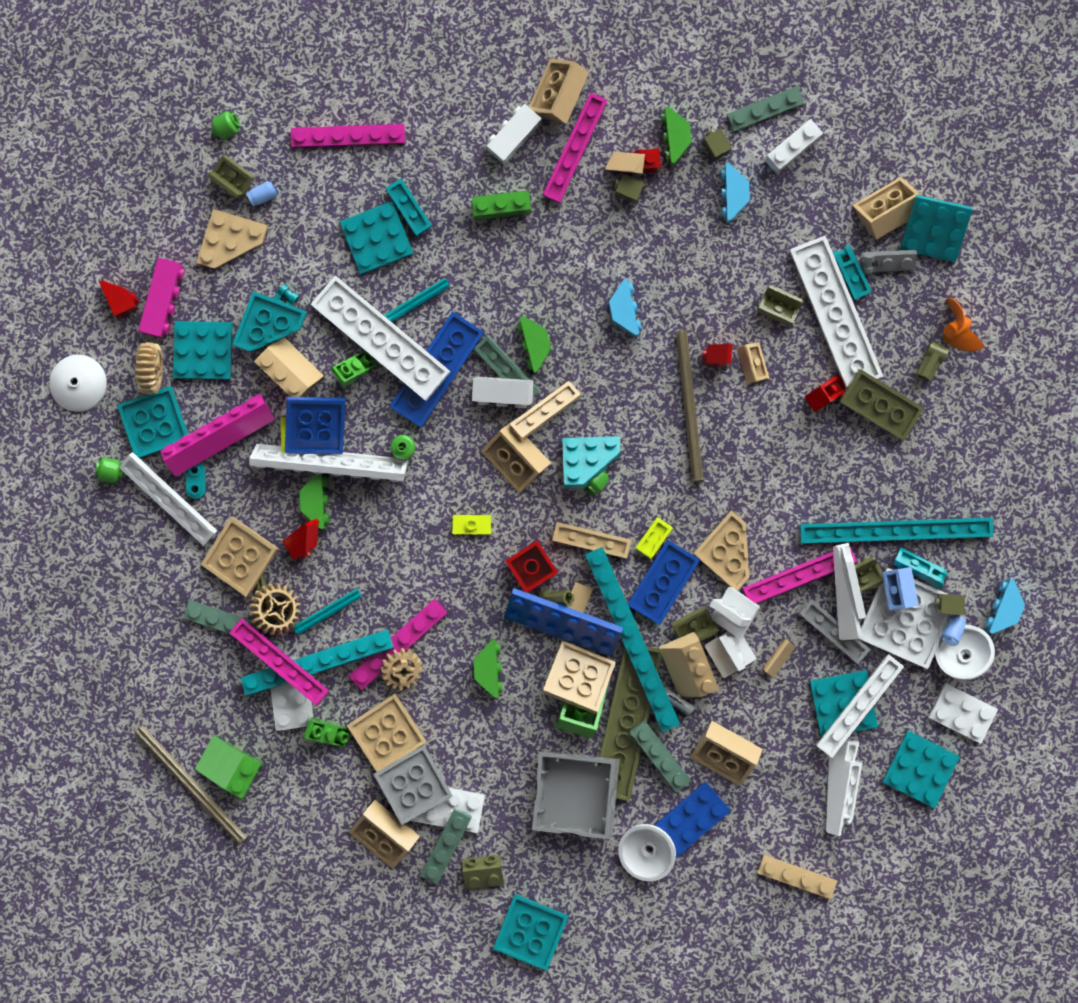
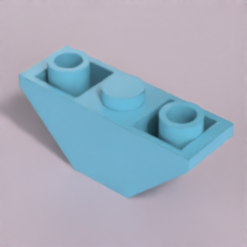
[721,163,750,224]
[608,278,642,337]
[985,578,1025,634]

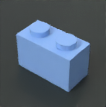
[882,567,918,610]

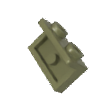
[207,155,255,198]
[756,285,803,327]
[855,556,884,595]
[671,605,718,641]
[462,855,504,890]

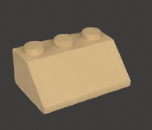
[529,59,589,124]
[852,177,921,240]
[254,338,324,397]
[481,421,551,493]
[659,632,719,697]
[690,721,763,786]
[348,800,420,869]

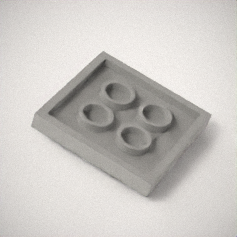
[373,745,453,825]

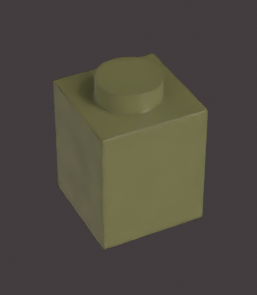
[703,128,732,161]
[613,174,644,204]
[934,594,965,615]

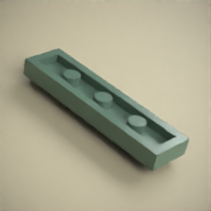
[727,86,804,132]
[474,335,540,397]
[183,600,261,634]
[628,720,691,793]
[420,808,472,884]

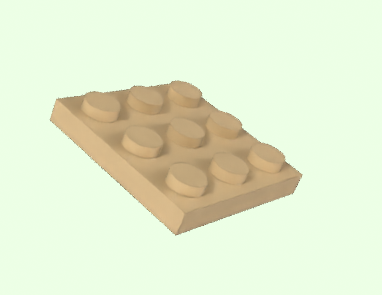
[201,517,279,597]
[542,640,616,714]
[347,693,427,772]

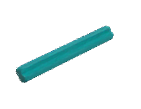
[383,278,450,323]
[293,589,362,635]

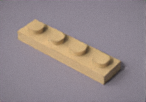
[510,381,581,441]
[552,522,631,559]
[757,854,837,899]

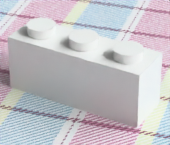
[487,104,542,165]
[765,119,823,174]
[472,377,533,408]

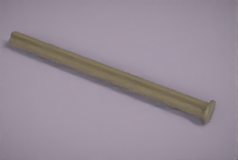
[676,330,706,482]
[135,726,249,846]

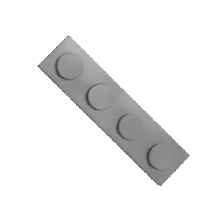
[798,599,870,664]

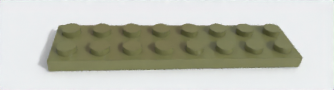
[600,645,662,801]

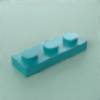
[385,178,432,237]

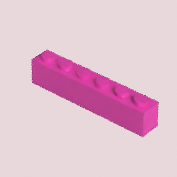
[160,394,275,477]

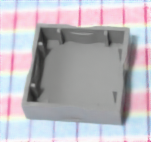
[532,751,620,839]

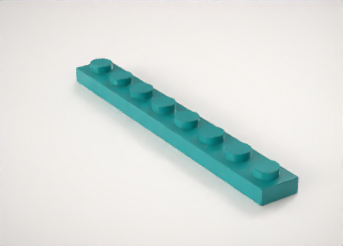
[241,629,394,697]

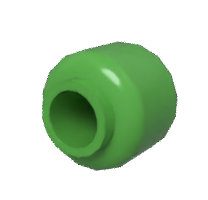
[211,111,241,140]
[390,435,416,460]
[95,457,123,484]
[583,470,609,495]

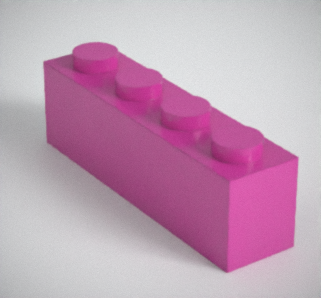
[138,257,185,339]

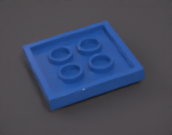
[285,397,346,454]

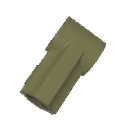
[916,341,949,382]
[537,590,574,607]

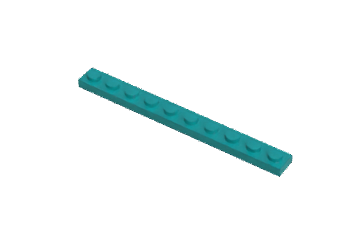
[800,517,994,544]
[585,547,680,732]

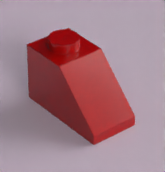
[622,148,661,175]
[99,280,139,319]
[702,344,733,368]
[804,374,846,412]
[282,518,319,560]

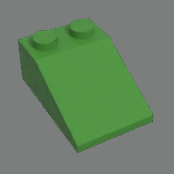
[555,679,610,739]
[195,735,264,799]

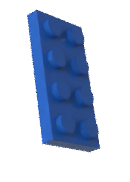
[628,539,700,625]
[653,781,731,858]

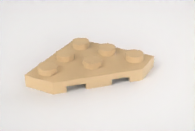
[196,209,268,269]
[693,510,749,591]

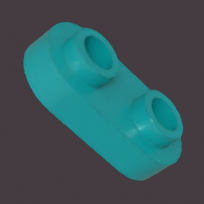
[185,462,206,499]

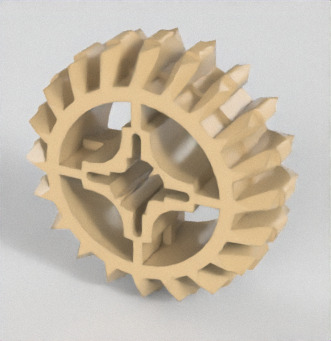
[135,342,163,394]
[249,583,301,635]

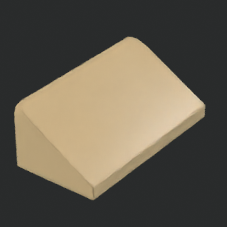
[605,152,645,174]
[737,342,770,384]
[568,582,593,613]
[762,639,795,678]

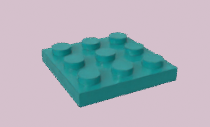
[900,195,973,262]
[340,201,414,275]
[173,321,233,380]
[117,386,189,459]
[809,670,878,738]
[882,730,960,808]
[493,893,569,971]

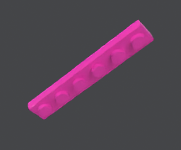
[543,92,608,204]
[291,124,405,148]
[743,545,857,604]
[349,599,447,690]
[229,618,330,706]

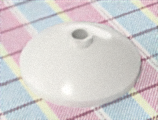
[49,355,107,412]
[935,625,995,680]
[618,824,676,881]

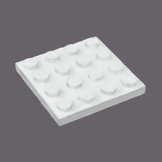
[860,567,952,669]

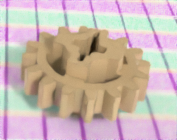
[380,648,423,690]

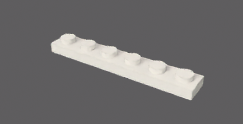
[120,452,217,546]
[816,654,904,758]

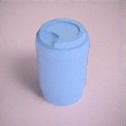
[246,181,278,207]
[942,614,966,646]

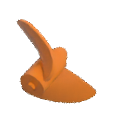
[943,298,985,351]

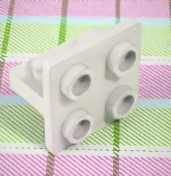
[710,587,760,639]
[704,631,756,678]

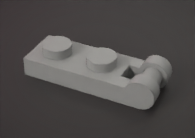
[862,250,917,274]

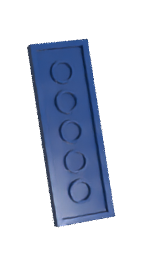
[389,311,484,428]
[503,588,623,657]

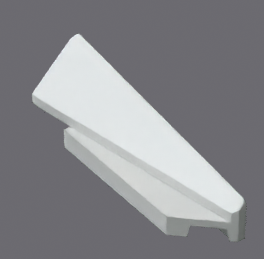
[833,543,866,640]
[826,740,862,836]

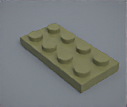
[838,369,924,441]

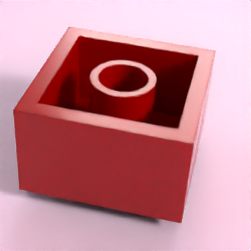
[505,540,558,593]

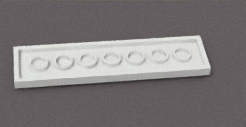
[789,236,883,388]
[311,276,451,401]
[249,444,408,482]

